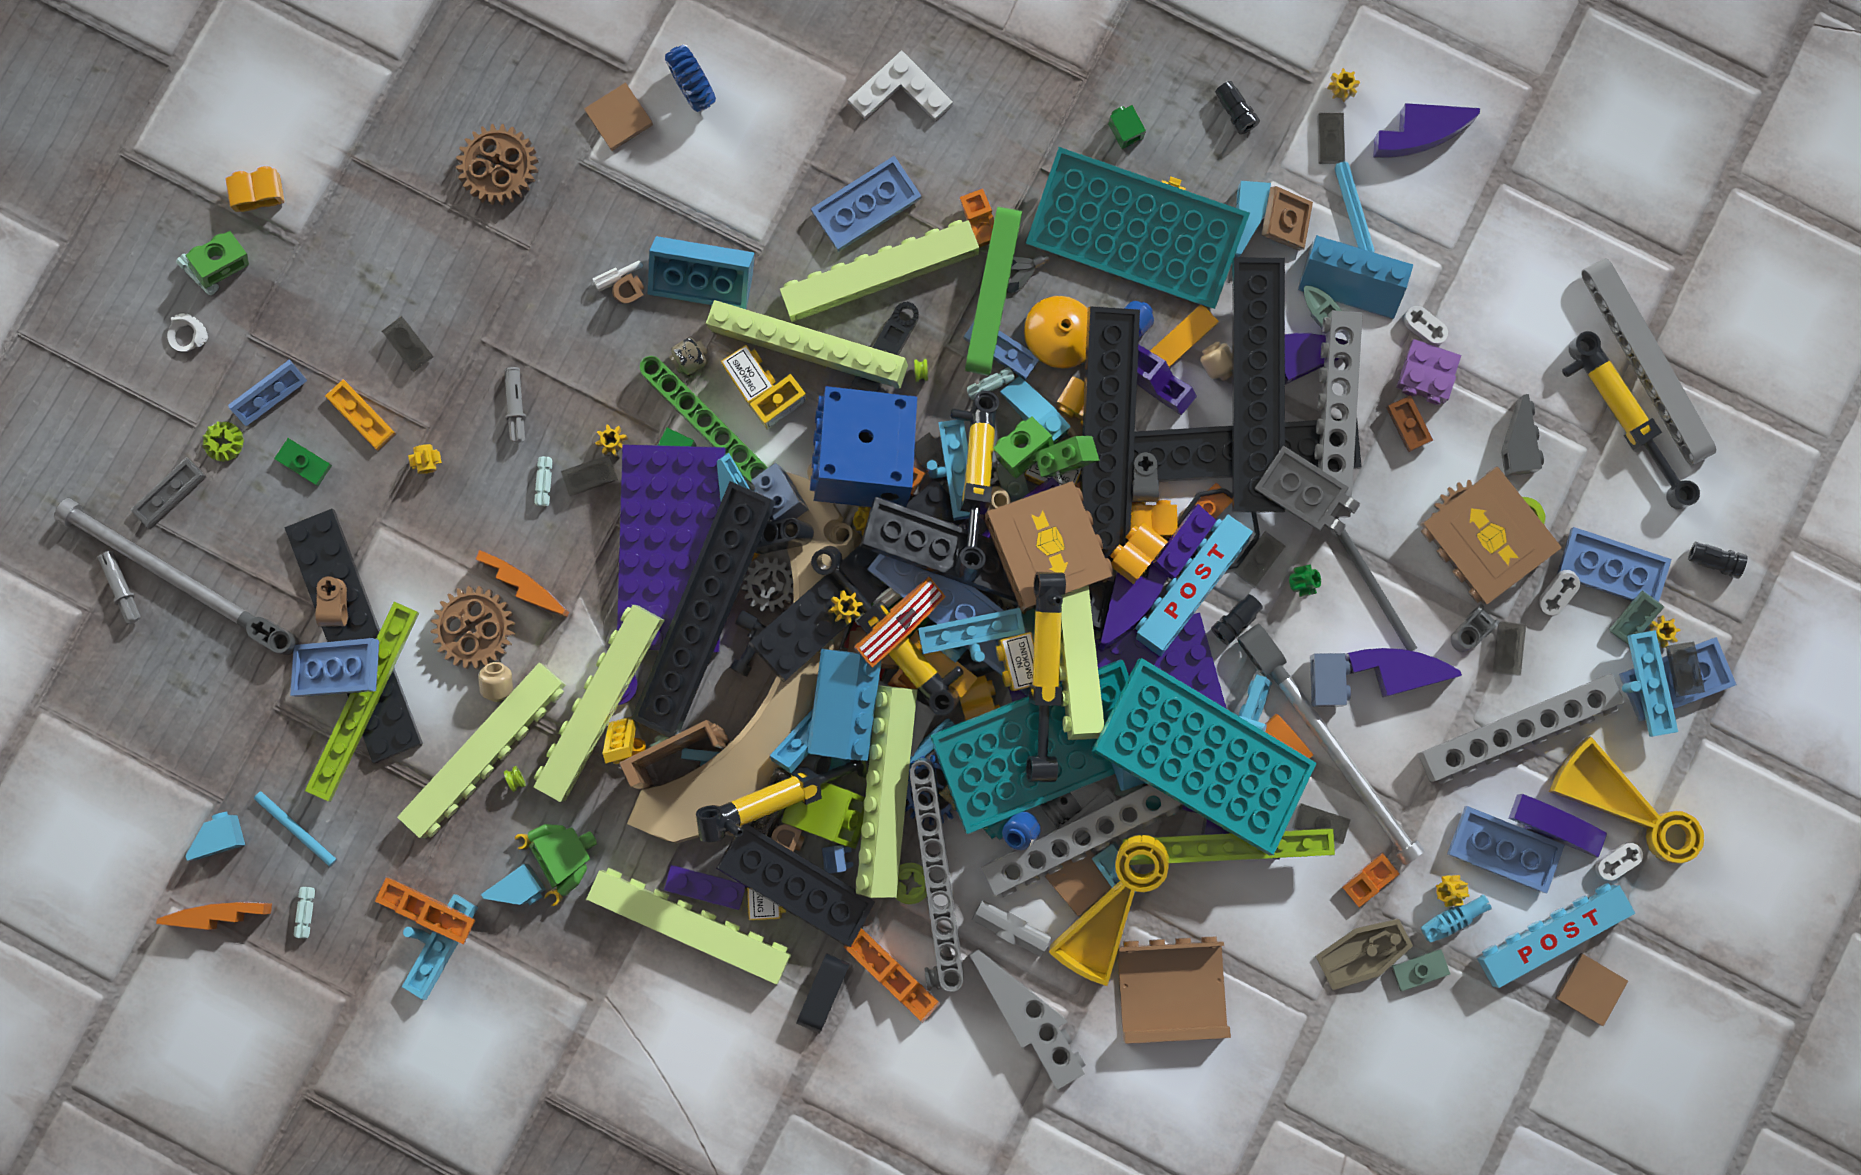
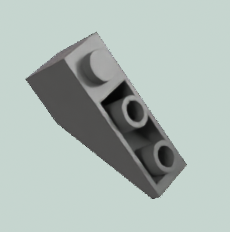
[1501,394,1544,477]

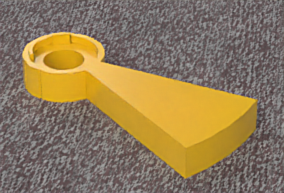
[1549,736,1704,863]
[1049,835,1169,986]

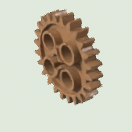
[456,124,539,205]
[430,586,516,669]

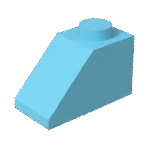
[186,812,245,861]
[481,864,546,906]

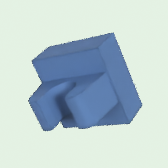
[822,845,853,873]

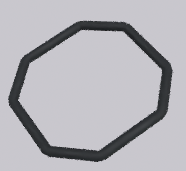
[1177,488,1260,570]

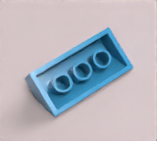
[1298,235,1413,319]
[647,236,755,309]
[807,649,882,761]

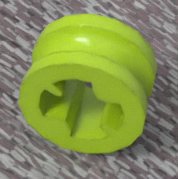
[914,359,928,382]
[504,766,526,792]

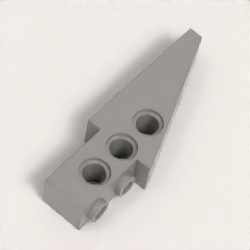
[969,949,1086,1090]

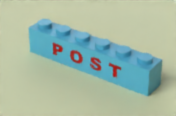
[1135,515,1253,657]
[1477,883,1635,988]

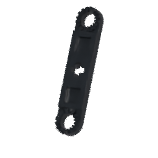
[850,301,919,392]

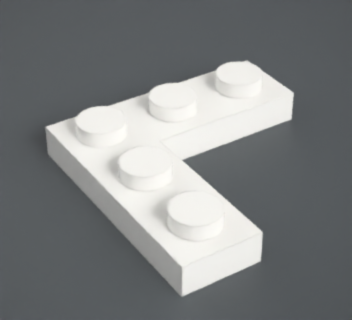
[848,50,953,121]

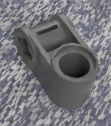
[1132,452,1159,502]
[1451,604,1500,652]

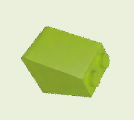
[781,783,865,849]

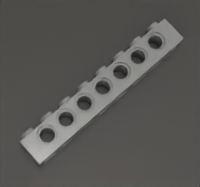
[1315,310,1363,518]
[1417,674,1625,784]
[981,785,1181,897]

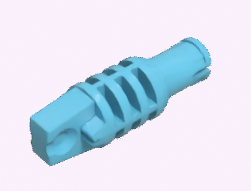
[1421,895,1492,943]

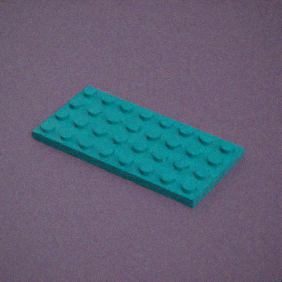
[1026,147,1250,309]
[1092,658,1317,856]
[930,659,1129,834]

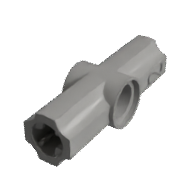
[972,900,1051,957]

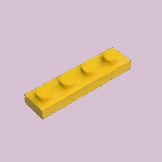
[603,716,636,764]

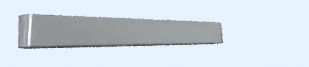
[1581,258,1716,465]
[910,758,964,992]

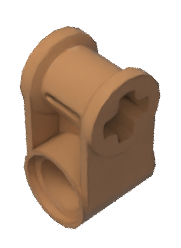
[315,577,348,626]

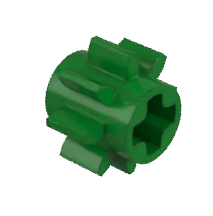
[1289,564,1321,597]

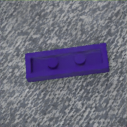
[1152,504,1217,580]
[664,865,746,910]

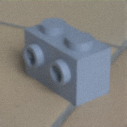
[751,463,809,521]
[1310,653,1351,707]

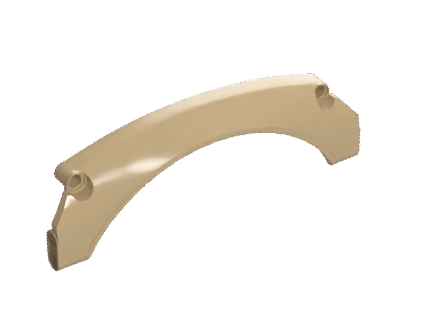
[627,472,862,843]

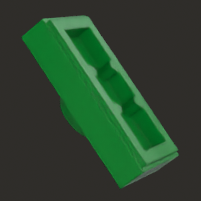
[274,438,332,486]

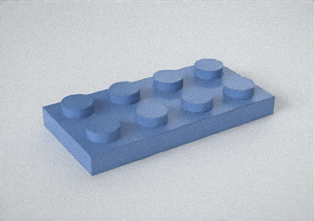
[811,156,922,252]
[1557,527,1672,602]
[1619,637,1737,722]
[290,638,379,697]
[1447,806,1565,894]

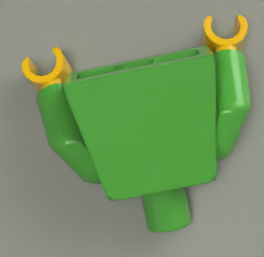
[514,824,597,906]

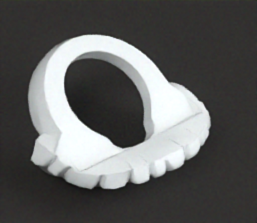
[167,313,208,352]

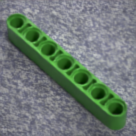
[965,207,1022,376]
[640,356,767,487]

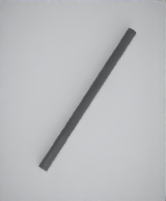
[1336,518,1417,651]

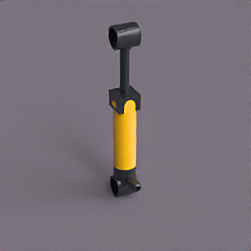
[1562,331,1700,509]
[950,391,999,581]
[811,546,964,716]
[1026,572,1066,782]
[696,743,871,843]

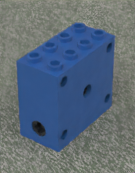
[810,386,917,508]

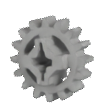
[742,557,793,613]

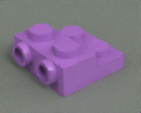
[1396,339,1462,405]

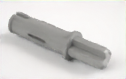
[504,367,526,443]
[97,551,141,624]

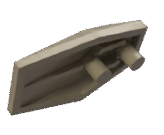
[1315,919,1413,990]

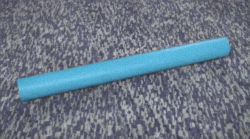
[254,791,337,867]

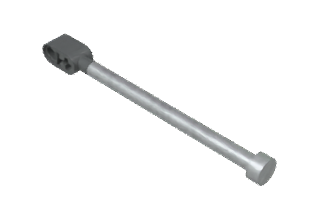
[54,498,299,655]
[1237,623,1425,865]

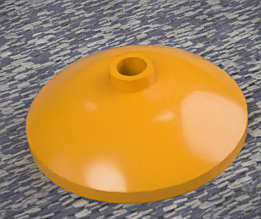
[1024,296,1088,368]

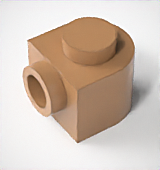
[612,273,644,304]
[772,824,805,852]

